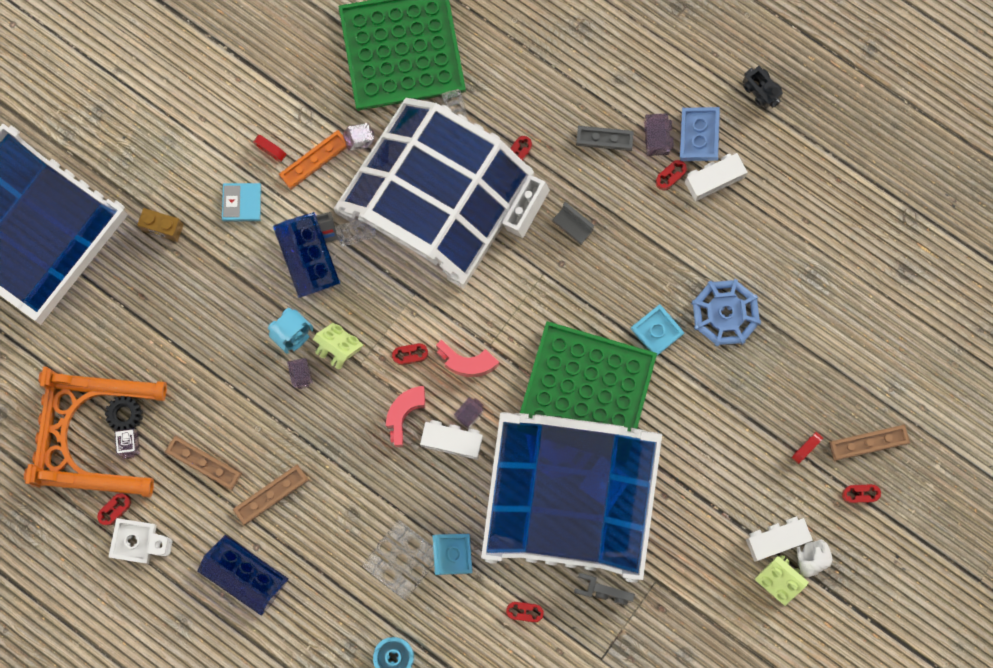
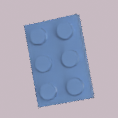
[680,107,720,161]

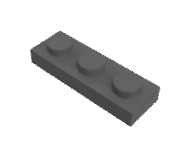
[576,126,634,151]

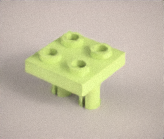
[313,323,364,369]
[754,555,809,606]

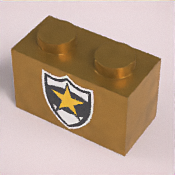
[137,208,184,242]

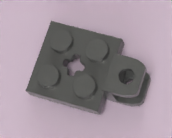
[574,573,635,606]

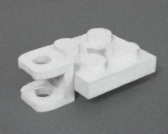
[109,518,173,564]

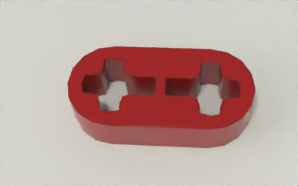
[253,134,287,162]
[505,136,532,169]
[655,160,687,191]
[392,343,428,365]
[791,432,823,464]
[842,484,881,504]
[97,493,131,526]
[506,602,544,622]

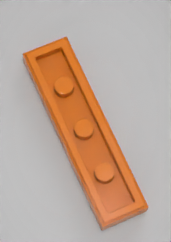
[279,130,350,190]

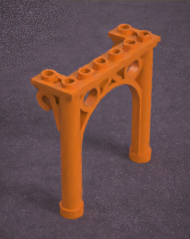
[24,366,167,497]

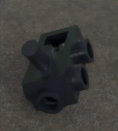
[743,66,783,109]

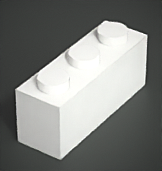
[685,153,748,201]
[502,175,550,238]
[420,420,483,460]
[746,517,813,562]

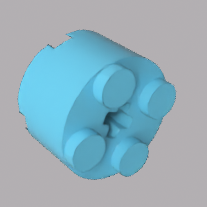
[268,308,313,354]
[373,637,415,668]

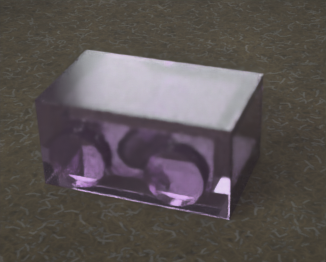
[644,113,674,156]

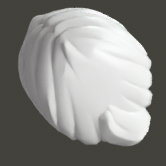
[797,539,833,578]

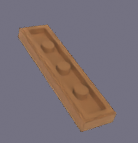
[829,424,910,461]
[165,436,242,490]
[233,464,309,526]

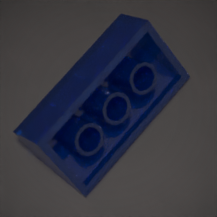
[273,212,340,298]
[197,535,289,616]

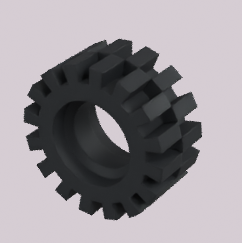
[105,396,143,433]

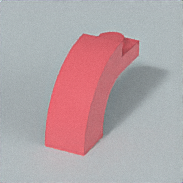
[436,340,499,377]
[386,386,425,447]

